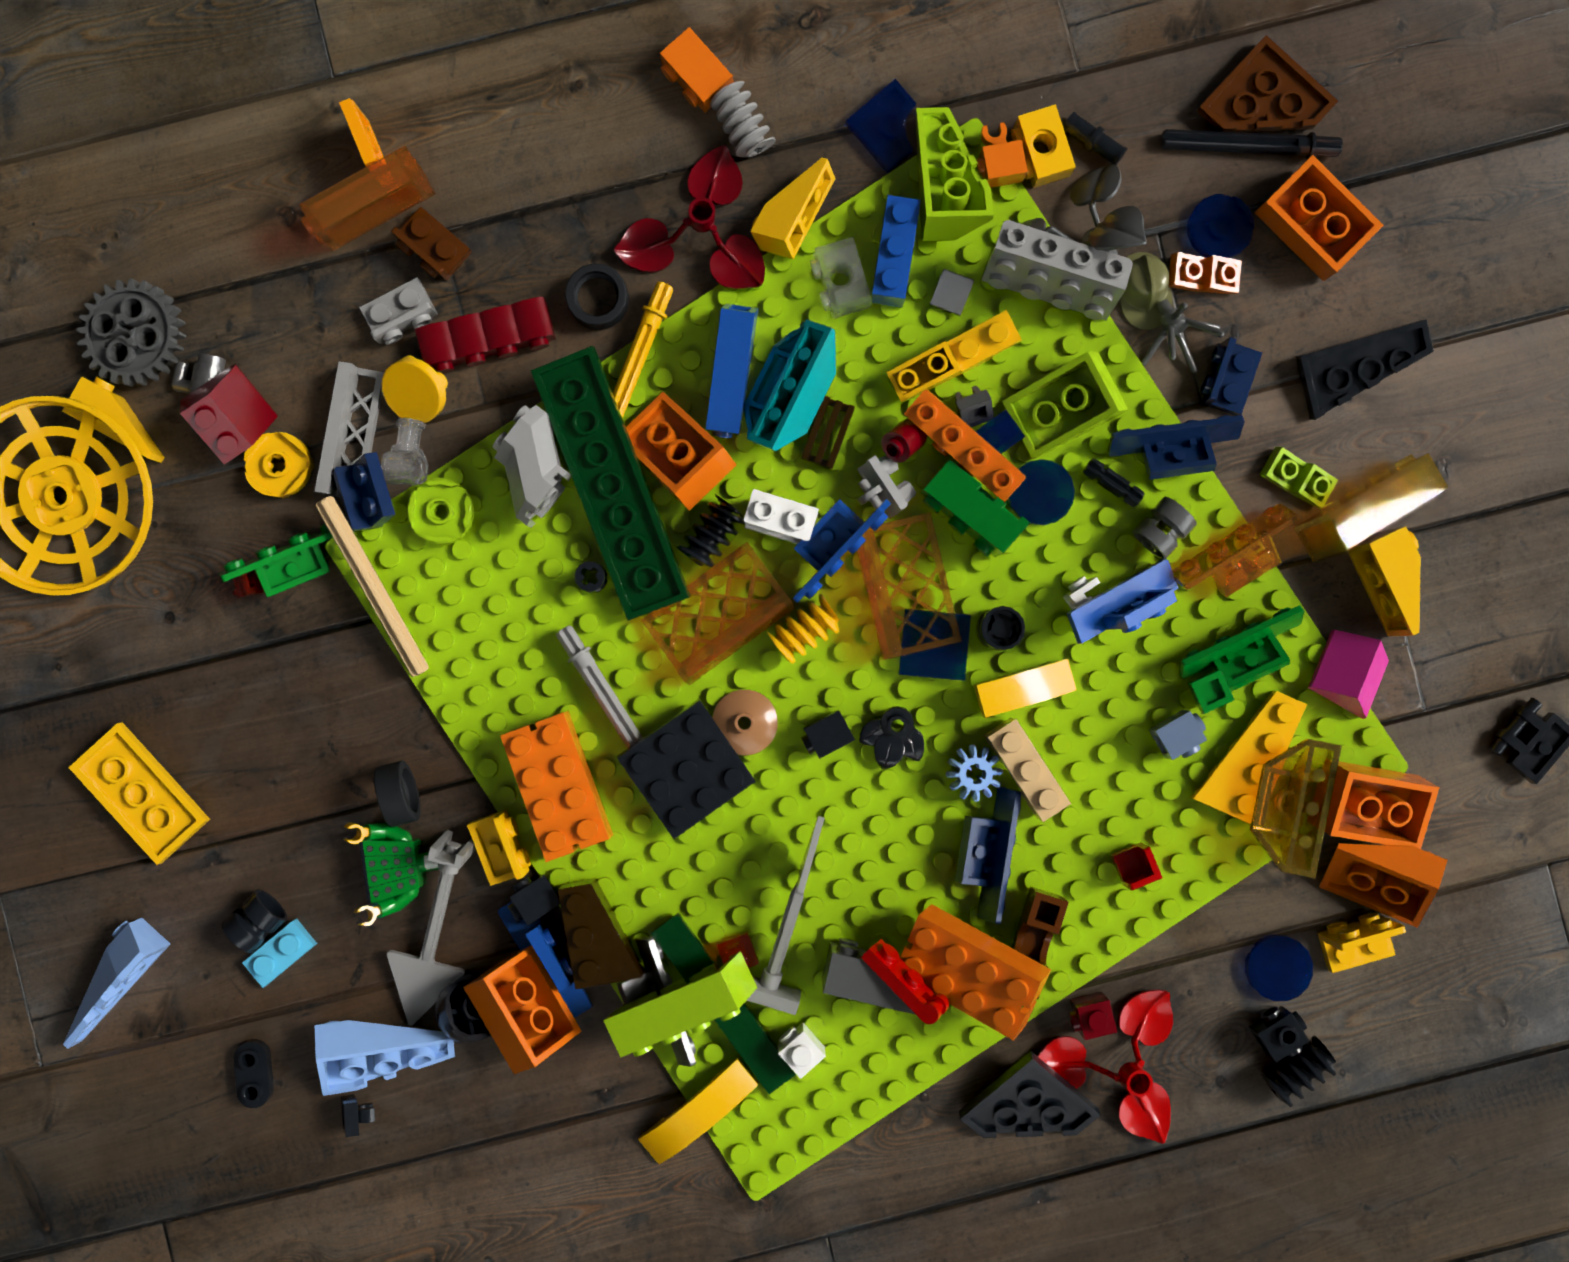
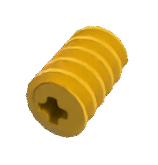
[766,594,840,664]

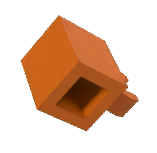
[976,122,1028,188]

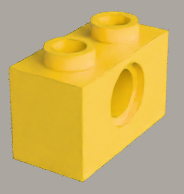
[1011,104,1076,188]

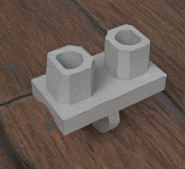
[857,455,916,519]

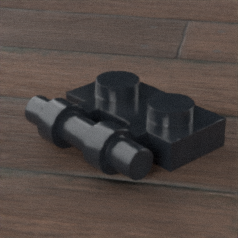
[1489,697,1569,784]

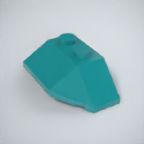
[744,319,836,451]

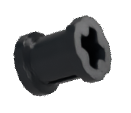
[575,561,608,592]

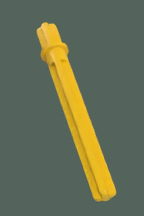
[613,281,673,419]

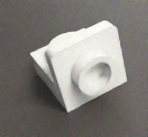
[1063,576,1100,610]

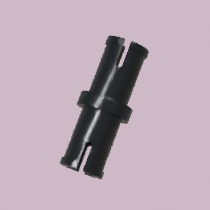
[1063,112,1128,165]

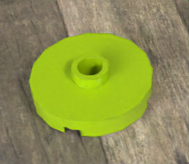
[406,478,475,545]

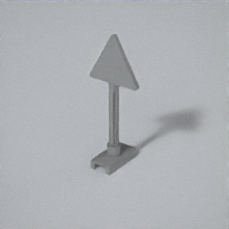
[747,816,825,1015]
[387,830,476,1025]

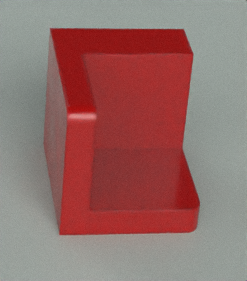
[1111,842,1163,891]

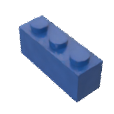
[870,195,921,308]

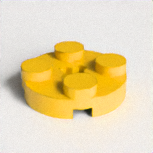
[244,432,314,499]

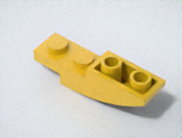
[886,310,1022,402]

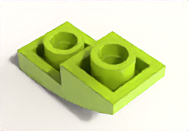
[1259,447,1338,509]

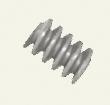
[710,81,776,157]

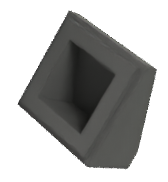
[930,269,974,316]

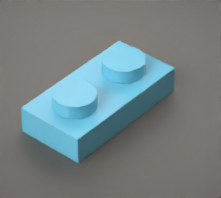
[242,918,318,988]

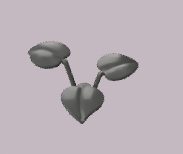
[1021,164,1147,255]

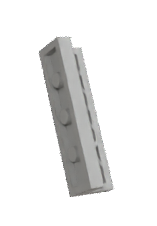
[315,361,384,498]

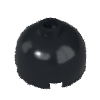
[435,974,491,1043]

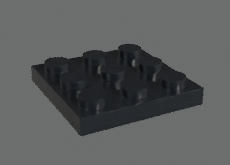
[616,699,756,839]

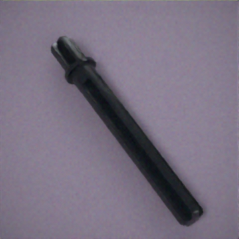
[1161,129,1343,159]

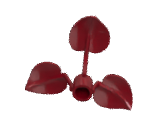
[614,145,765,289]

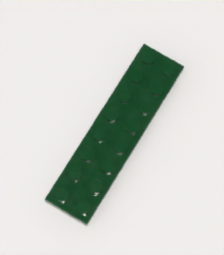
[531,346,691,621]

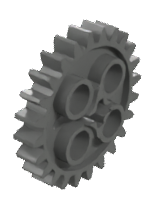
[76,278,187,387]

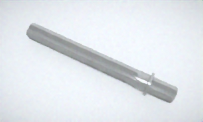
[556,626,643,748]

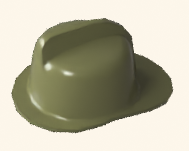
[1120,252,1173,330]

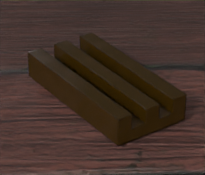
[801,396,855,470]

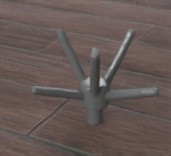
[1141,299,1224,373]

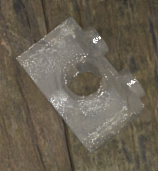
[810,237,872,319]

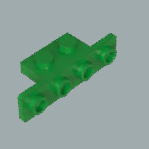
[218,523,333,598]
[1179,605,1304,692]

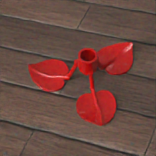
[1037,989,1173,1144]

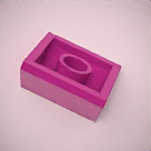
[1308,630,1389,719]

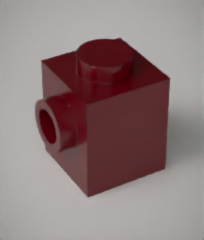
[1069,992,1118,1040]

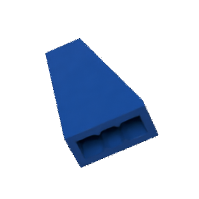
[706,304,759,438]

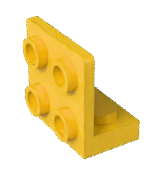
[1317,913,1406,973]

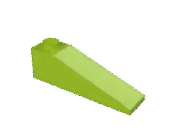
[916,107,994,241]

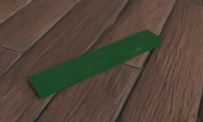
[651,912,796,1094]

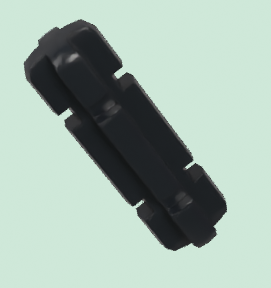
[1083,458,1145,507]

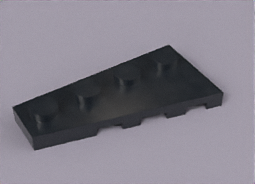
[1296,319,1434,420]

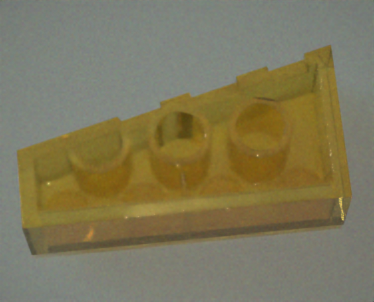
[1294,453,1448,561]

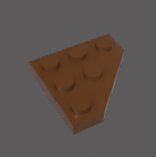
[1197,35,1338,132]

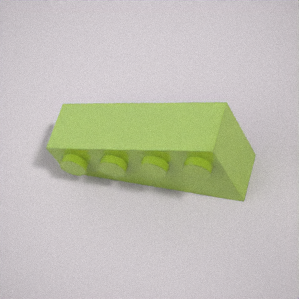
[603,951,758,1058]

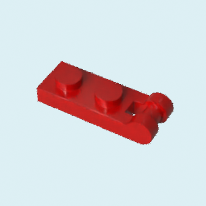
[861,939,949,1024]

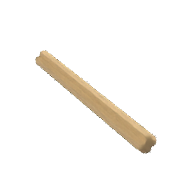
[316,496,429,677]

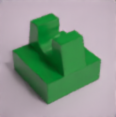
[1187,669,1235,714]

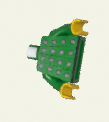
[344,822,439,926]

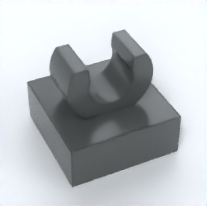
[955,386,994,427]

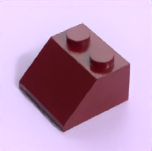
[180,363,278,465]

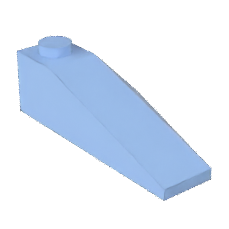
[63,918,170,1049]
[314,1020,455,1096]

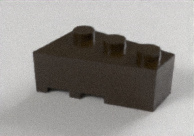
[558,878,645,989]

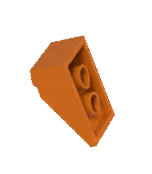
[626,392,736,511]
[1319,843,1448,928]

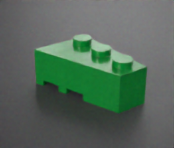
[921,459,1031,557]

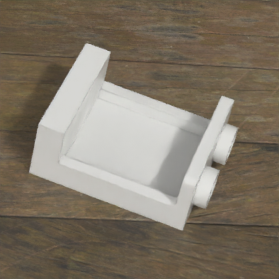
[744,489,819,544]

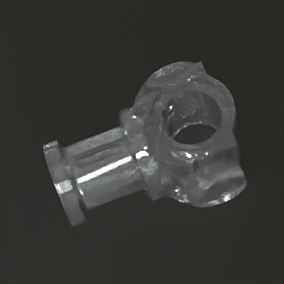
[381,418,429,486]

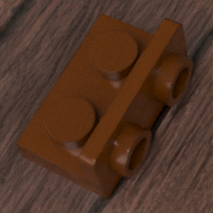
[391,206,472,281]

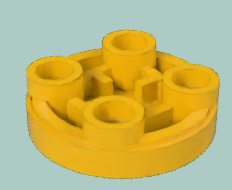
[381,355,448,424]

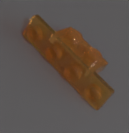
[1172,503,1299,597]

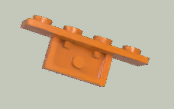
[904,389,1026,502]

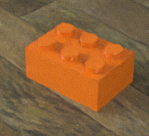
[1254,155,1384,282]
[1311,760,1440,849]
[463,945,582,1074]

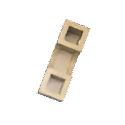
[983,717,1071,822]

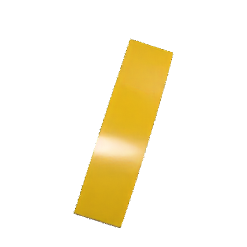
[638,1057,759,1164]

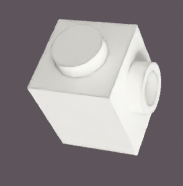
[778,1022,826,1079]

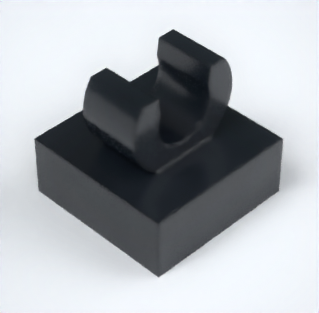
[341,1094,375,1137]

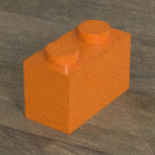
[660,27,734,113]

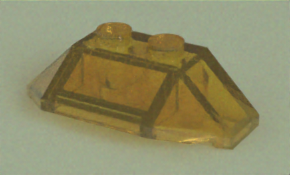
[1250,739,1342,878]

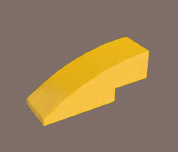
[973,659,1077,718]

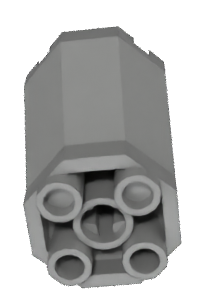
[492,405,571,528]

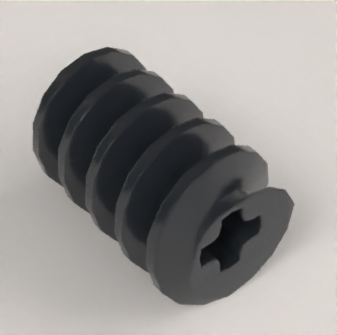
[676,494,746,567]
[1260,1035,1336,1107]

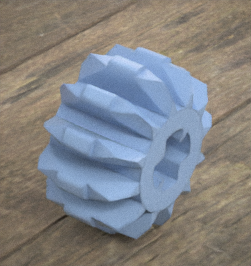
[945,744,1003,802]

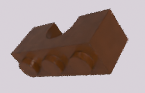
[1011,886,1069,999]

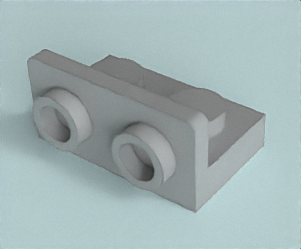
[359,277,438,345]

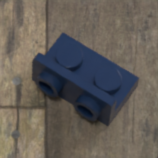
[1200,337,1262,416]
[332,452,396,532]

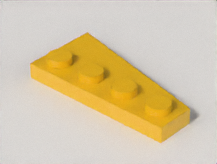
[1190,691,1307,826]

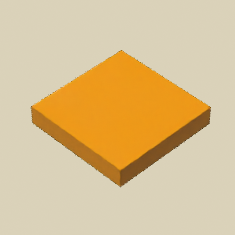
[339,98,392,184]

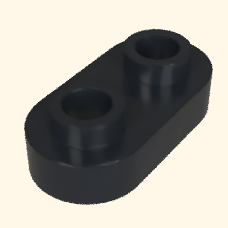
[234,1039,274,1108]

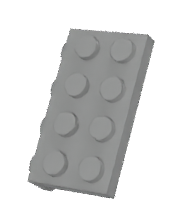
[981,220,1133,320]

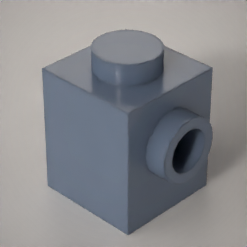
[1148,710,1207,760]

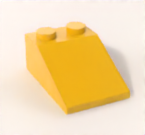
[1346,526,1421,636]

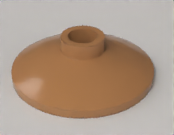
[712,689,778,756]

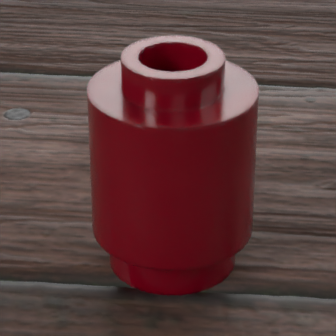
[881,419,928,463]

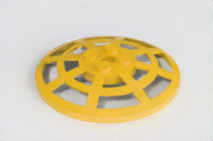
[0,396,153,595]

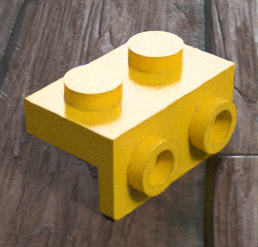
[467,810,531,886]

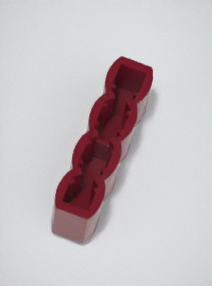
[415,296,556,374]

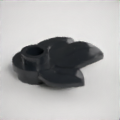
[859,706,924,770]

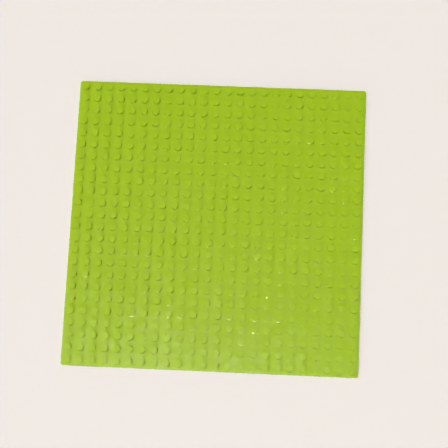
[325,118,1408,1201]

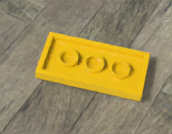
[68,722,210,865]

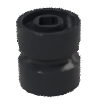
[976,606,1025,650]
[221,889,287,953]

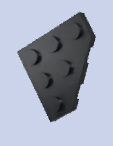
[959,1051,1101,1138]

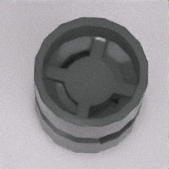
[1132,496,1197,560]

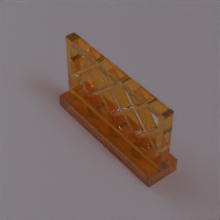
[857,512,962,660]
[641,542,795,686]

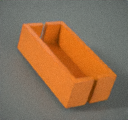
[500,711,613,862]
[900,904,1051,1041]

